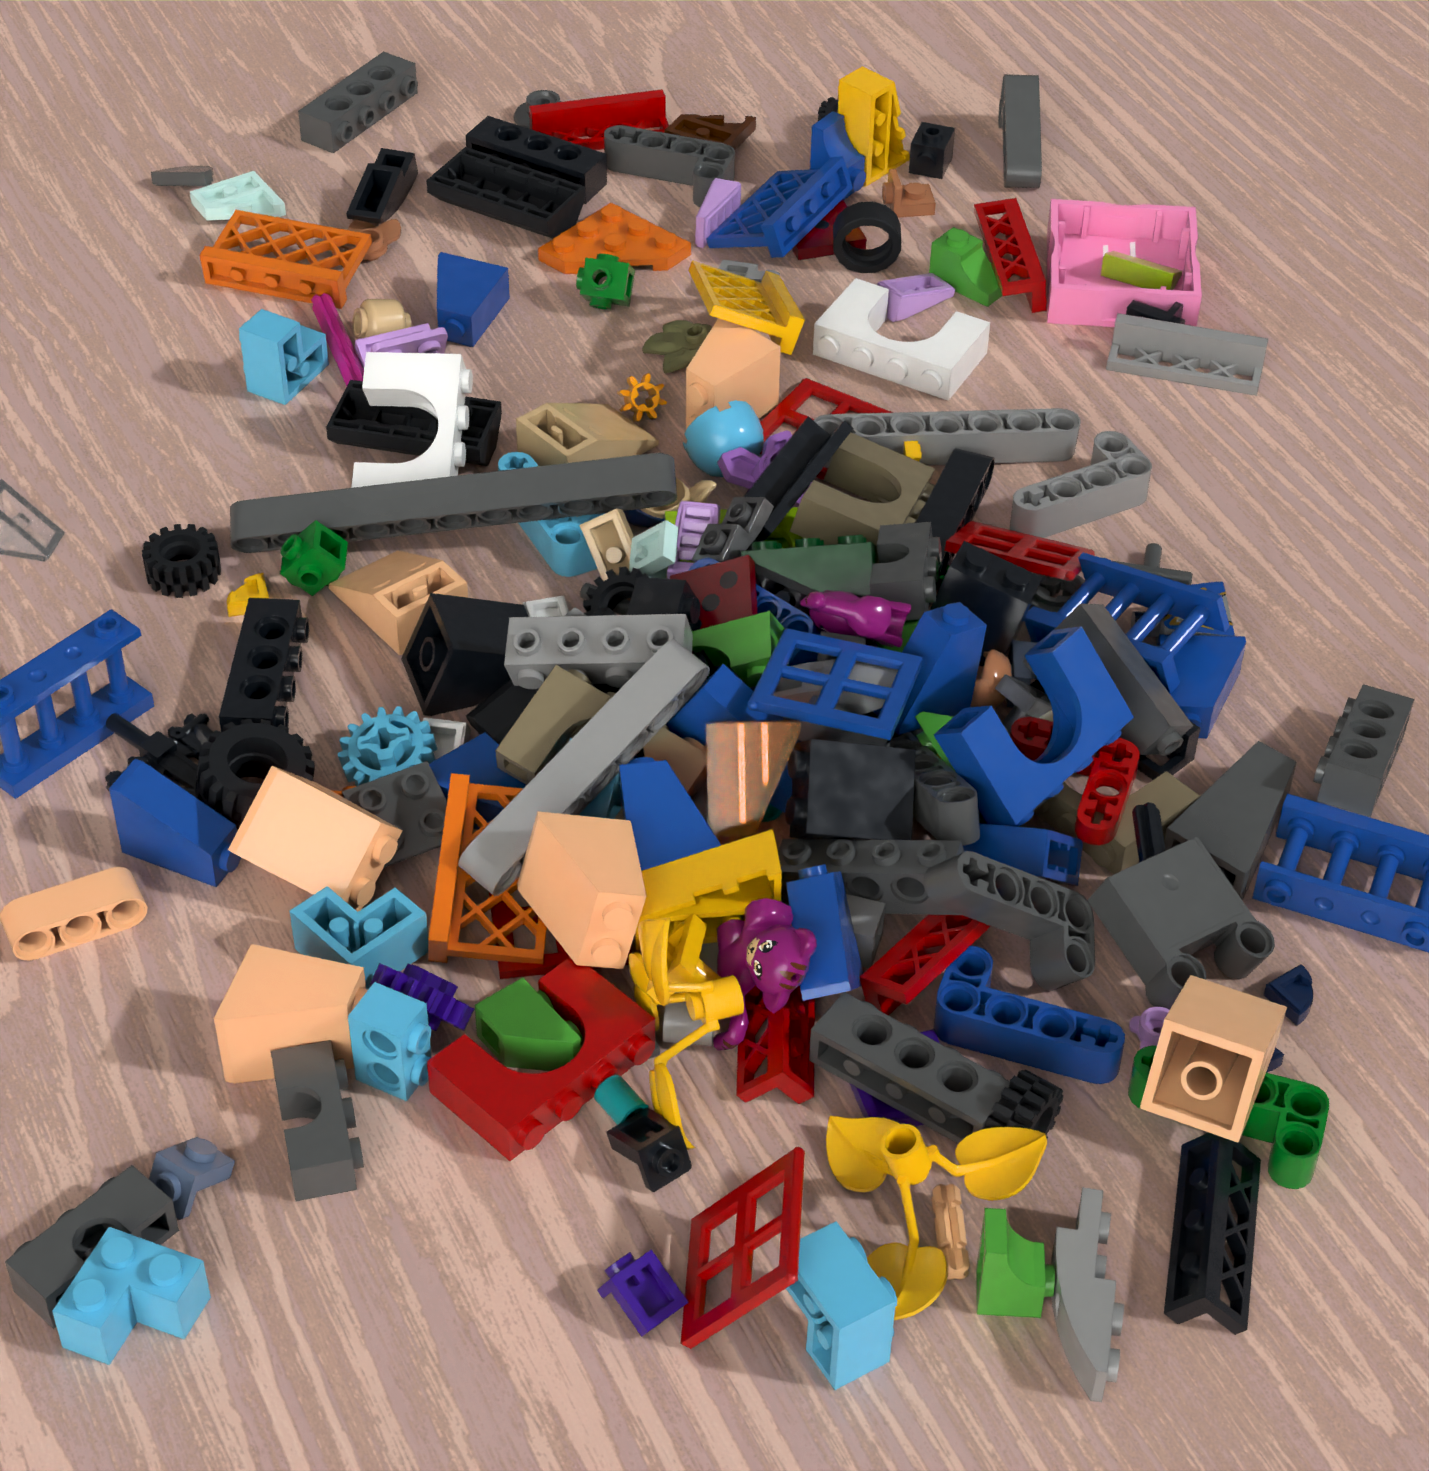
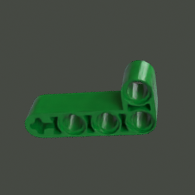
[1128,1045,1329,1189]

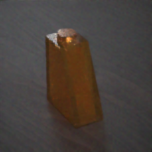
[705,720,801,845]

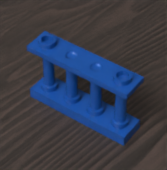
[1024,552,1230,695]
[0,609,154,799]
[1252,793,1429,953]

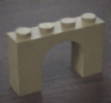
[790,432,935,563]
[495,665,712,820]
[1027,710,1200,874]

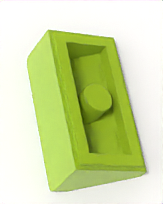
[1101,251,1182,290]

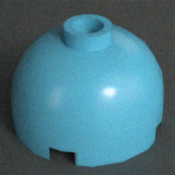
[683,400,764,477]

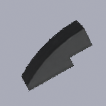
[346,148,418,224]

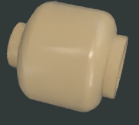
[352,299,411,339]

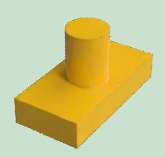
[646,913,721,1005]

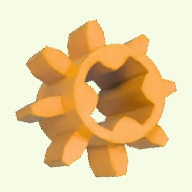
[617,373,667,422]

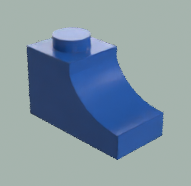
[810,111,866,200]

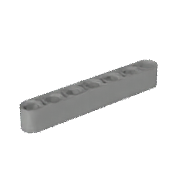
[813,408,1081,468]
[458,639,710,896]

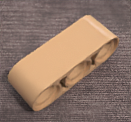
[0,867,148,961]

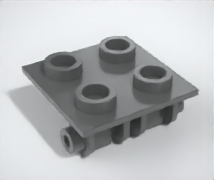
[342,761,447,868]

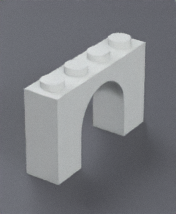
[813,278,990,401]
[351,352,473,488]

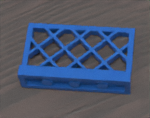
[706,156,853,258]

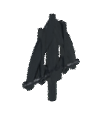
[105,713,243,797]

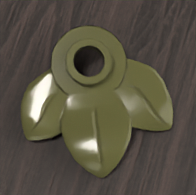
[642,320,712,374]

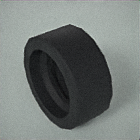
[833,201,901,273]

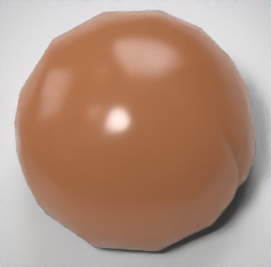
[970,650,1012,710]

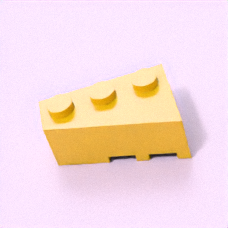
[837,66,910,187]
[634,829,782,950]

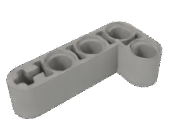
[1010,431,1152,538]

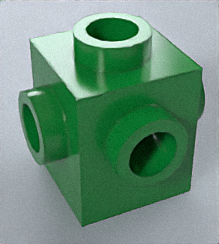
[576,254,635,310]
[280,520,348,596]

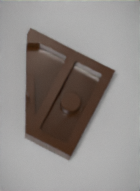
[665,114,756,150]

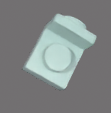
[629,520,678,579]

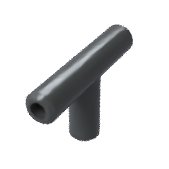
[1113,543,1193,585]

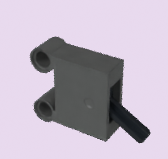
[1088,802,1275,1010]

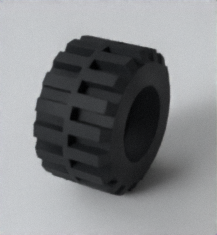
[195,719,315,831]

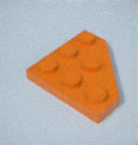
[538,203,691,274]

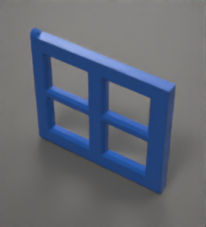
[747,629,923,740]

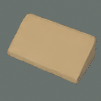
[579,508,634,581]

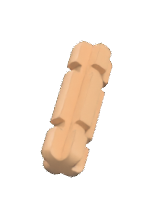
[932,1184,970,1280]

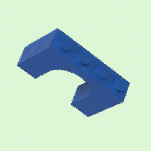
[934,626,1134,827]

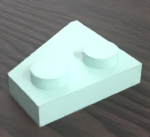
[190,171,286,221]

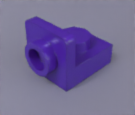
[597,1249,689,1337]

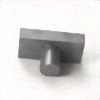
[995,674,1052,734]

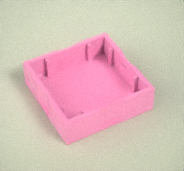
[1047,199,1202,327]

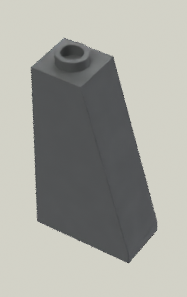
[1023,604,1193,756]
[1165,741,1297,900]

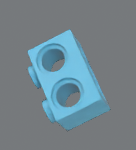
[348,982,432,1101]

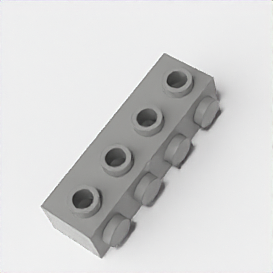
[504,614,693,689]

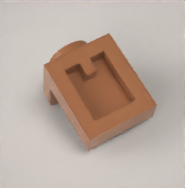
[882,169,936,217]

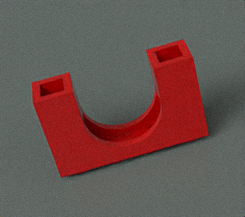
[427,957,655,1161]

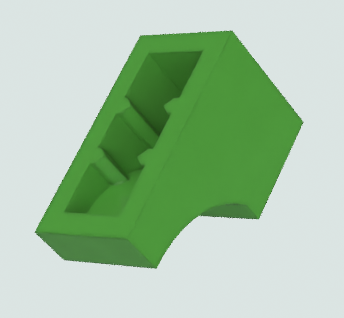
[929,227,1010,307]
[692,611,789,688]
[976,1208,1055,1318]

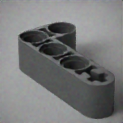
[998,74,1042,188]
[604,125,735,207]
[923,851,1095,991]

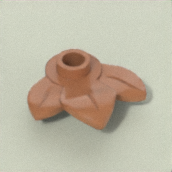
[340,219,401,261]

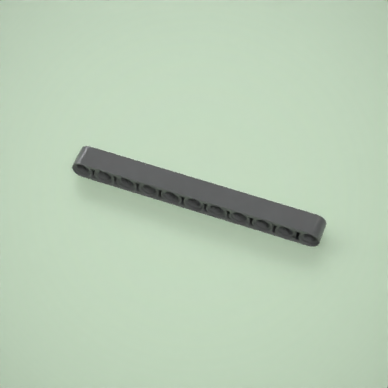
[230,453,677,553]

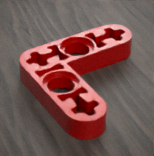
[1010,717,1140,846]

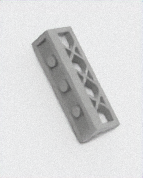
[1106,313,1268,396]

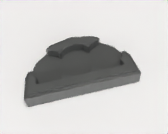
[151,165,214,186]

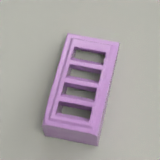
[695,178,741,248]
[877,273,956,322]
[667,501,721,579]

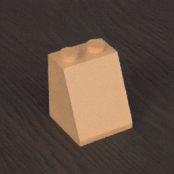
[686,318,781,429]
[228,766,403,912]
[517,811,647,969]
[214,944,369,1084]
[1140,975,1287,1143]

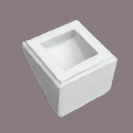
[423,718,471,759]

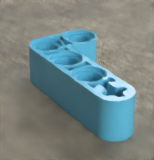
[498,452,605,577]

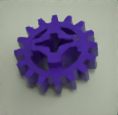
[369,963,475,1031]

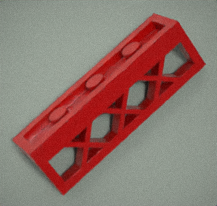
[529,89,669,150]
[974,198,1047,313]
[859,915,991,1016]
[736,985,815,1104]

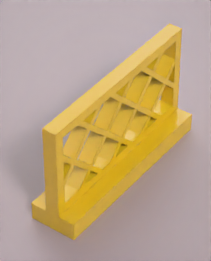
[688,260,805,355]

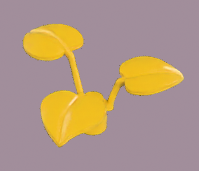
[629,918,744,1150]
[826,1116,1047,1320]

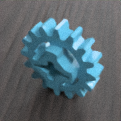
[338,706,437,786]

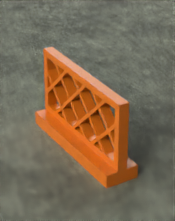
[199,210,372,309]
[428,773,547,964]

